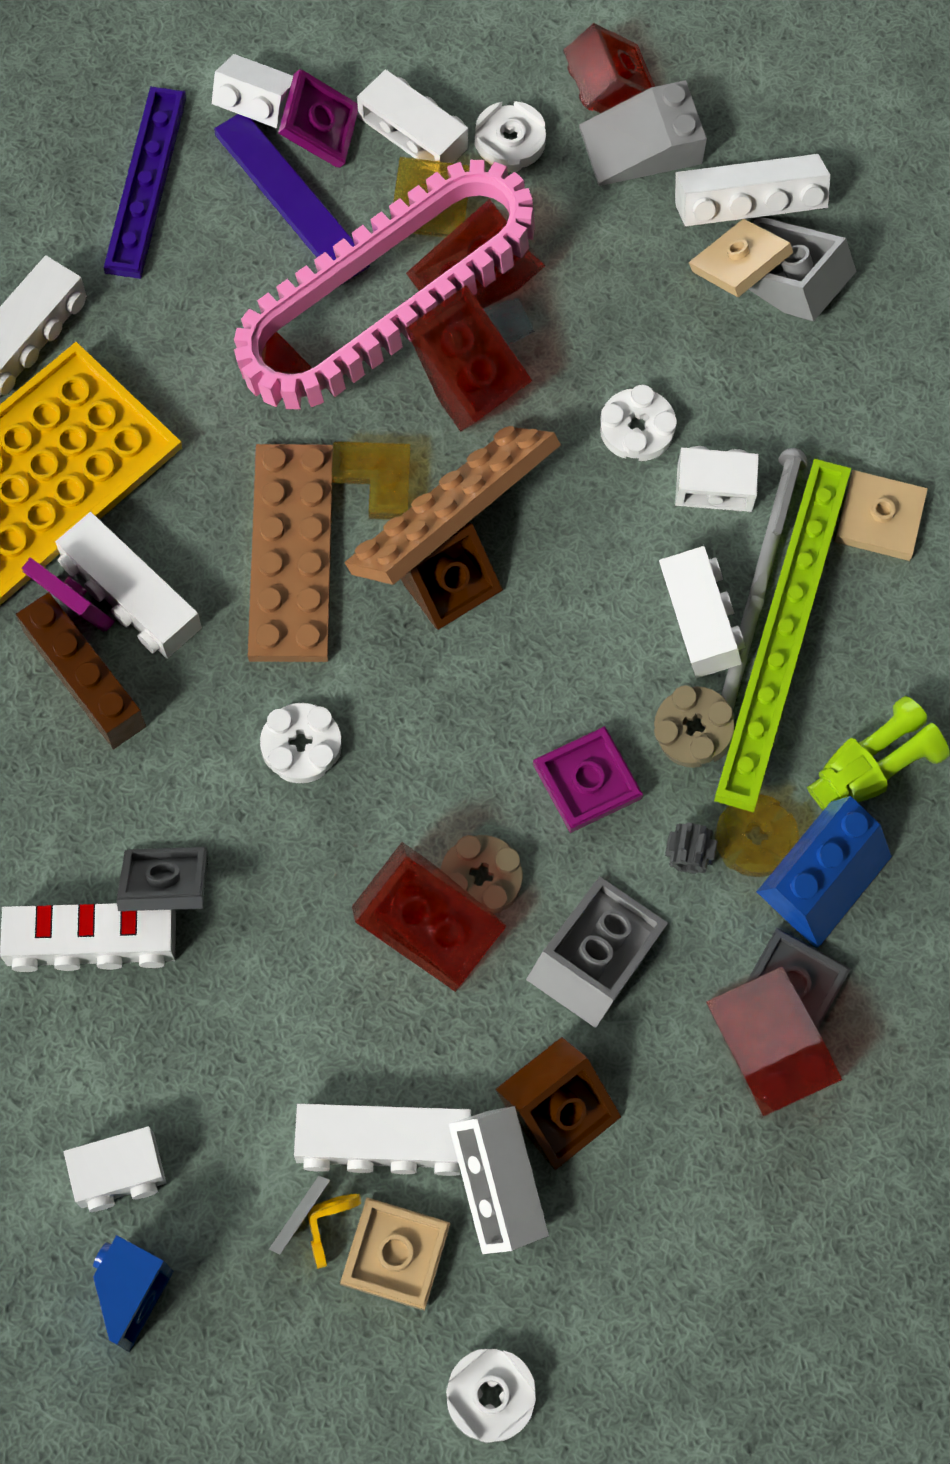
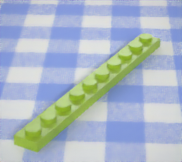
[714,459,851,812]

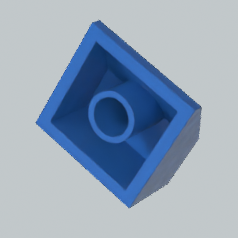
[93,1235,174,1352]

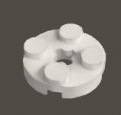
[475,101,546,172]
[600,385,677,461]
[260,703,342,783]
[446,1349,536,1443]

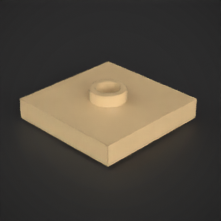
[689,219,793,297]
[834,470,928,561]
[340,1197,450,1311]

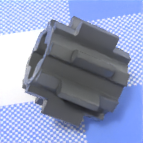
[665,823,718,874]

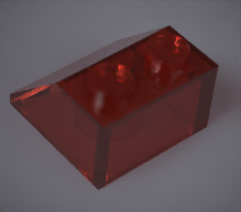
[563,23,655,113]

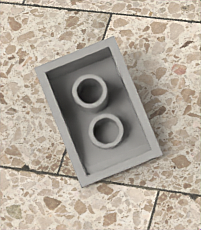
[579,80,707,186]
[748,217,857,321]
[526,876,668,1028]

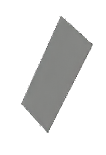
[269,1176,330,1255]

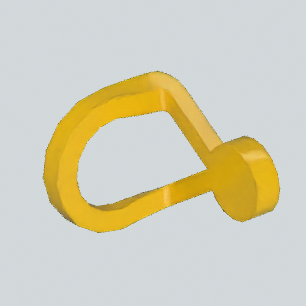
[307,1194,361,1269]

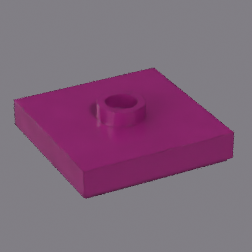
[278,69,358,168]
[22,557,115,632]
[533,726,643,833]

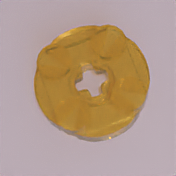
[715,794,799,877]

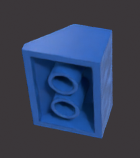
[756,796,892,948]

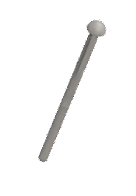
[721,448,808,711]

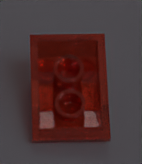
[406,199,545,328]
[405,285,533,432]
[352,842,507,992]
[706,966,842,1119]

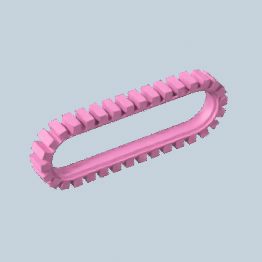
[234,160,535,409]

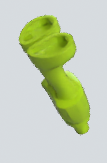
[807,696,950,810]

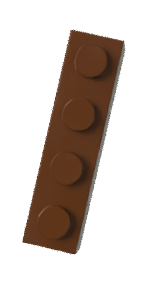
[16,592,146,750]

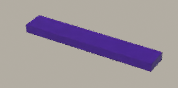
[103,86,186,279]
[214,114,370,285]

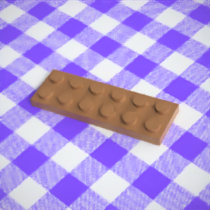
[344,426,561,585]
[248,444,333,662]

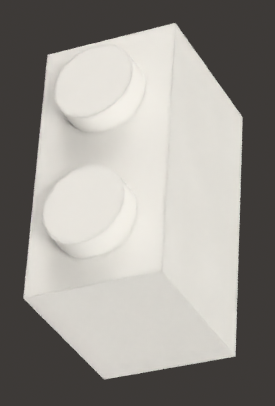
[212,54,293,128]
[675,446,759,512]
[63,1126,166,1212]

